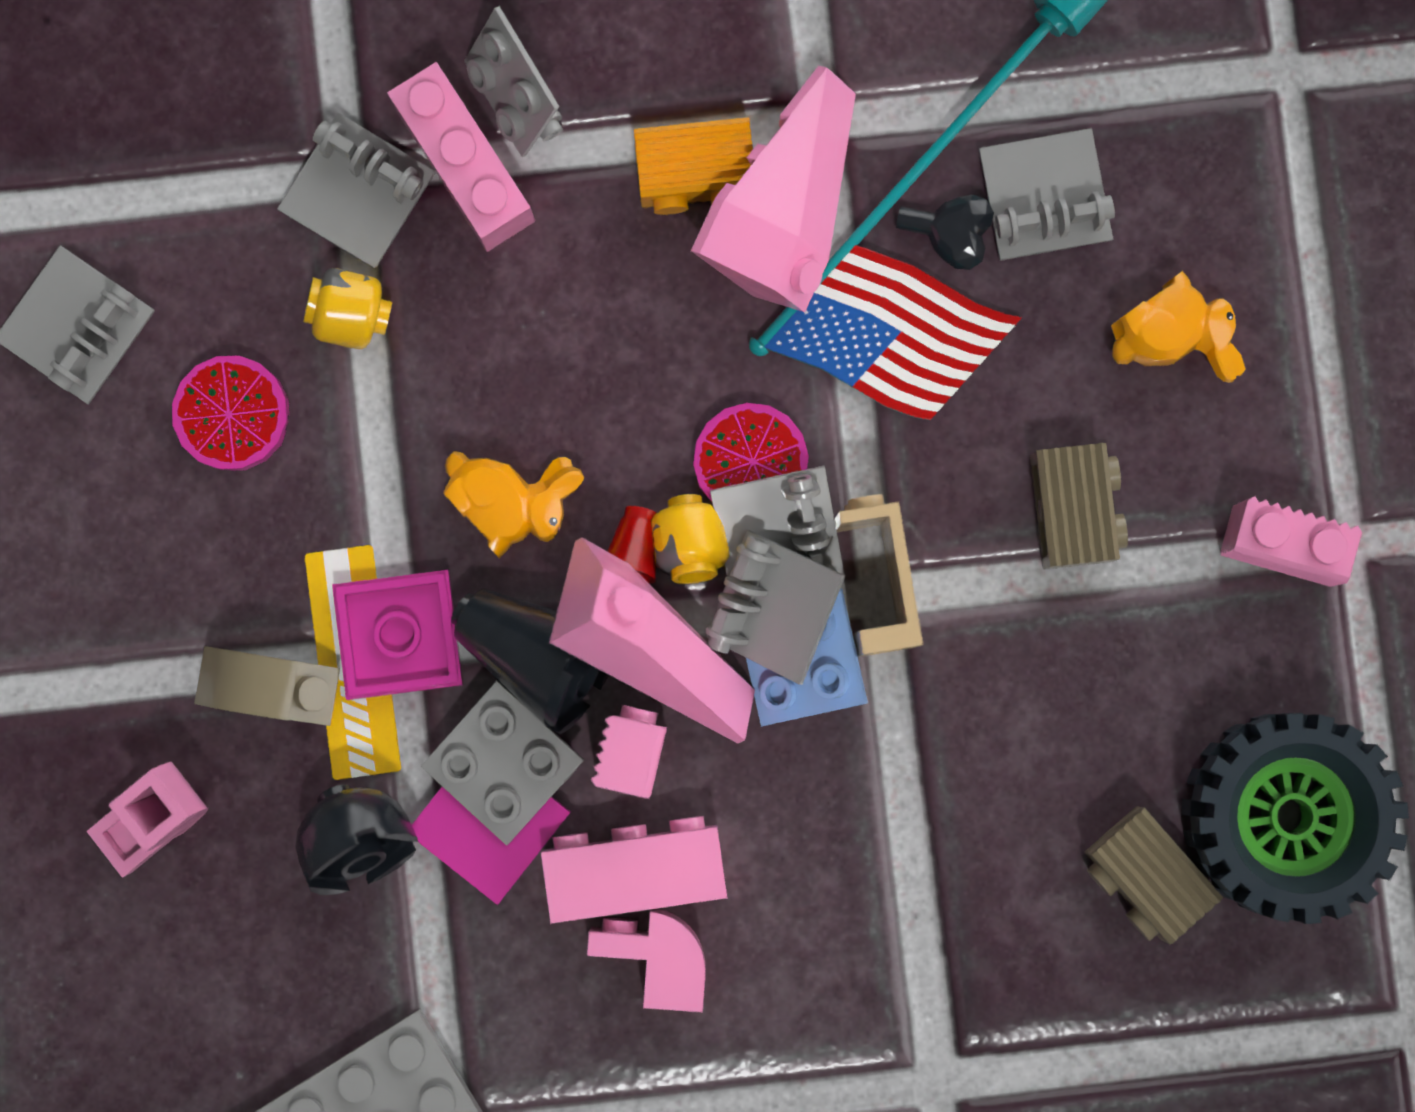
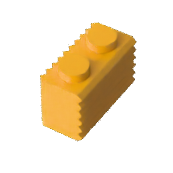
[634,117,753,215]

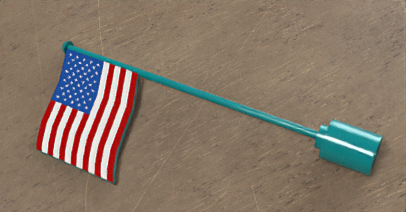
[749,0,1108,420]

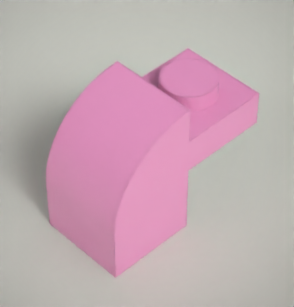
[87,762,208,878]
[587,908,705,1012]

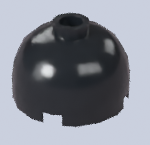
[295,784,418,895]

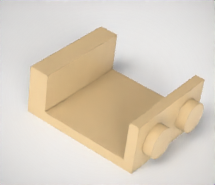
[834,494,923,657]

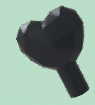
[896,195,994,270]

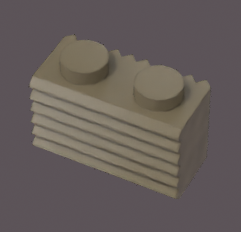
[1030,443,1128,570]
[1084,806,1223,944]

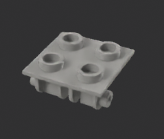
[465,6,563,157]
[277,113,436,269]
[979,128,1115,261]
[0,245,155,405]
[710,466,844,577]
[705,530,845,685]
[421,681,584,846]

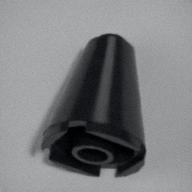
[451,589,609,734]

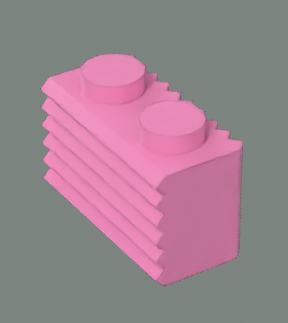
[1220,496,1362,587]
[591,705,667,799]

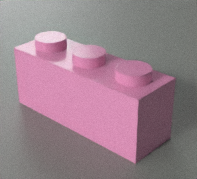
[387,62,535,252]
[541,816,727,924]

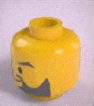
[303,268,392,350]
[651,494,730,584]

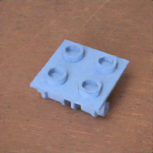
[746,588,868,727]

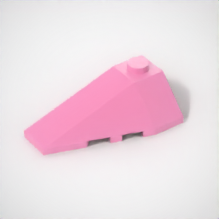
[691,66,856,312]
[550,538,755,743]

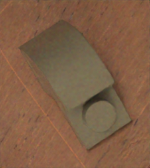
[194,646,340,726]

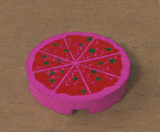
[172,355,289,471]
[693,403,809,503]

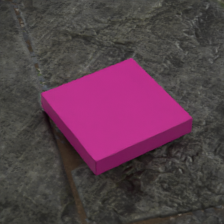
[332,570,463,700]
[412,787,571,905]

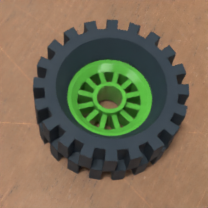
[1182,713,1409,924]

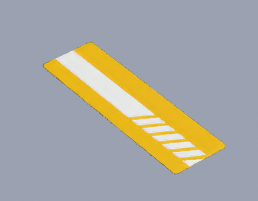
[305,545,401,780]

